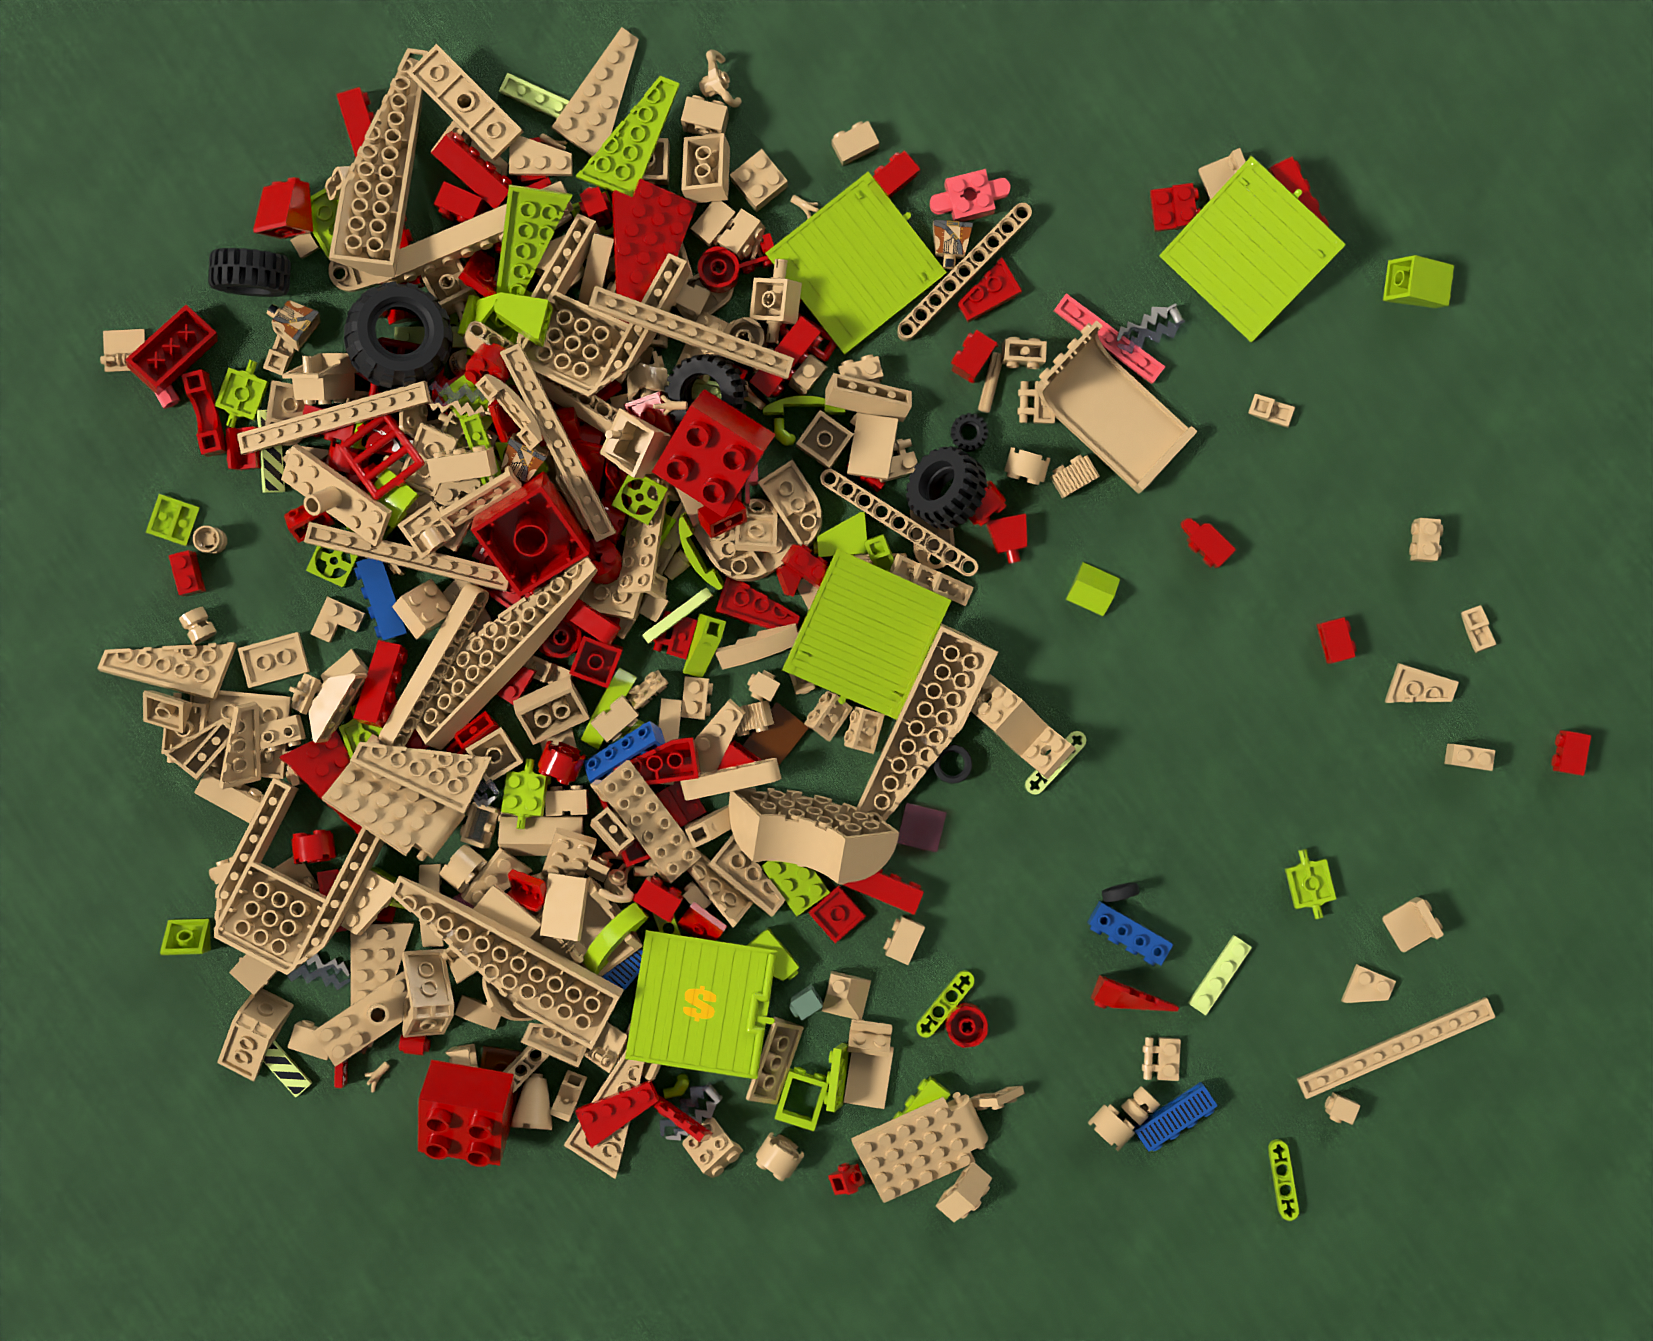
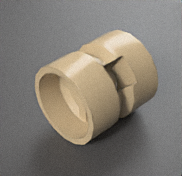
[193,526,227,554]
[179,606,217,645]
[1121,1086,1160,1126]

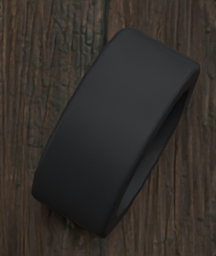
[933,744,972,784]

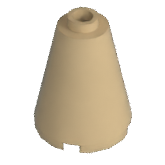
[511,1073,553,1130]

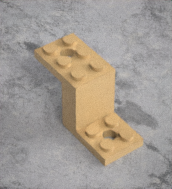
[970,674,1076,779]

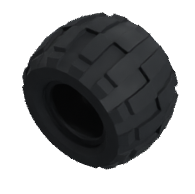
[344,281,453,390]

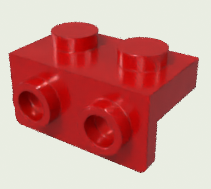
[225,426,261,470]
[507,869,547,912]

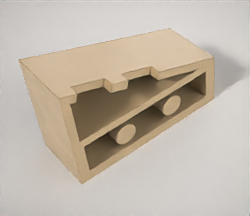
[163,718,231,781]

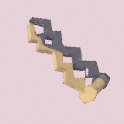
[428,381,495,417]

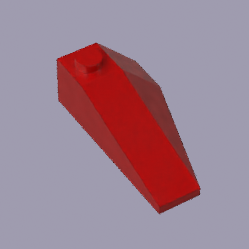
[613,737,701,785]
[1091,975,1179,1012]

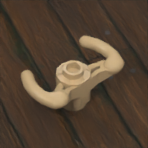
[699,49,742,108]
[599,851,635,903]

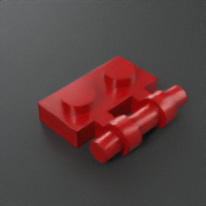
[653,611,698,659]

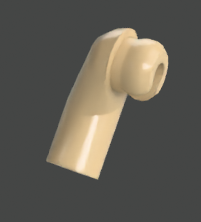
[633,859,656,876]

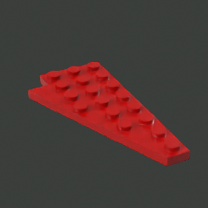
[612,178,697,324]

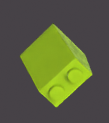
[1383,255,1454,308]

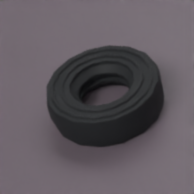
[1102,882,1140,902]

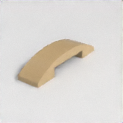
[475,373,542,451]
[419,864,444,947]

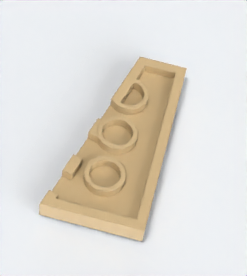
[694,699,746,773]
[219,702,261,789]
[708,834,785,917]
[687,849,754,927]

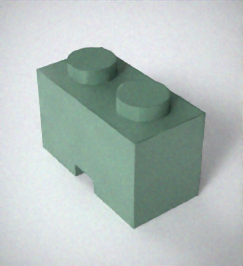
[789,984,823,1020]

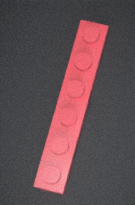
[1053,294,1165,384]

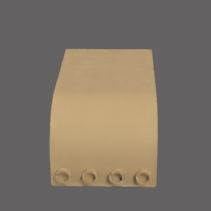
[1036,320,1197,494]

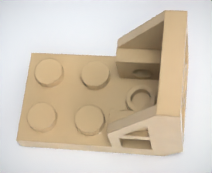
[402,949,454,1037]
[217,988,294,1081]

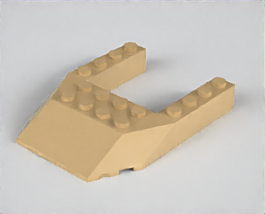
[517,214,691,398]
[214,778,384,975]

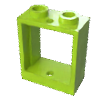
[775,1067,829,1131]

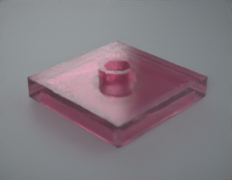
[897,803,947,852]

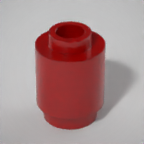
[399,1034,431,1056]

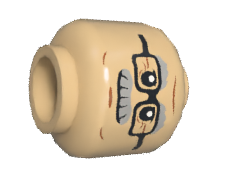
[449,348,471,374]

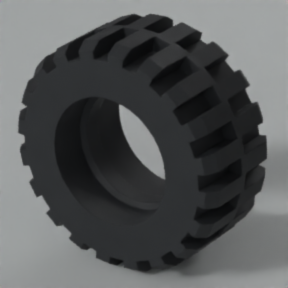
[208,248,291,297]
[664,354,748,425]
[906,446,987,529]

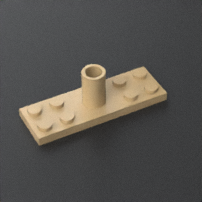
[407,44,523,161]
[281,444,392,547]
[312,971,408,1067]

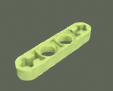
[642,587,713,644]
[1025,731,1086,794]

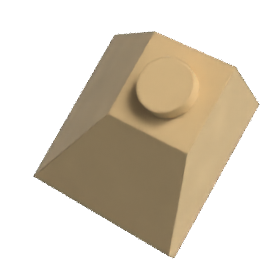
[822,971,871,1020]

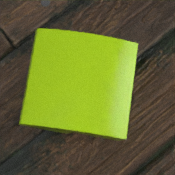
[368,468,419,529]
[146,494,199,546]

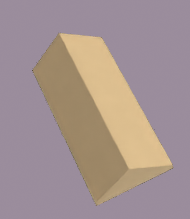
[498,816,584,856]
[746,1016,804,1105]

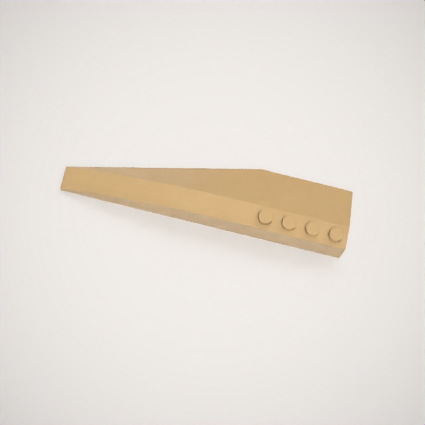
[329,48,428,278]
[415,556,598,750]
[857,623,998,823]
[390,876,624,1050]

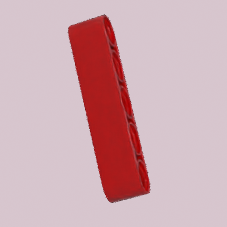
[529,579,621,646]

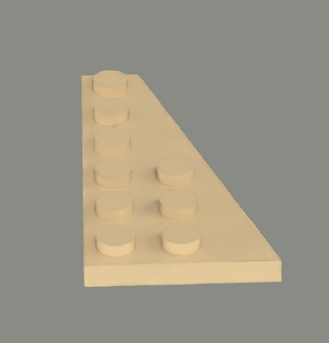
[552,27,639,157]

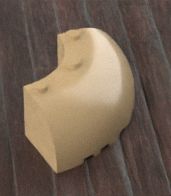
[729,788,899,884]

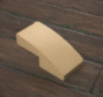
[263,334,296,375]
[1248,394,1295,428]
[1461,605,1496,653]
[454,995,501,1030]

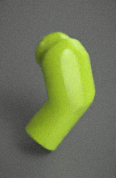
[774,418,796,446]
[663,1074,689,1099]

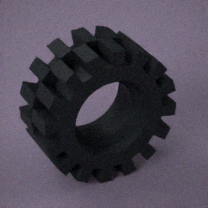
[950,413,988,452]

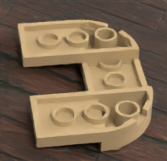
[693,460,822,581]

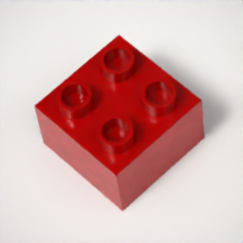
[652,389,776,517]
[471,471,591,597]
[418,1060,514,1167]

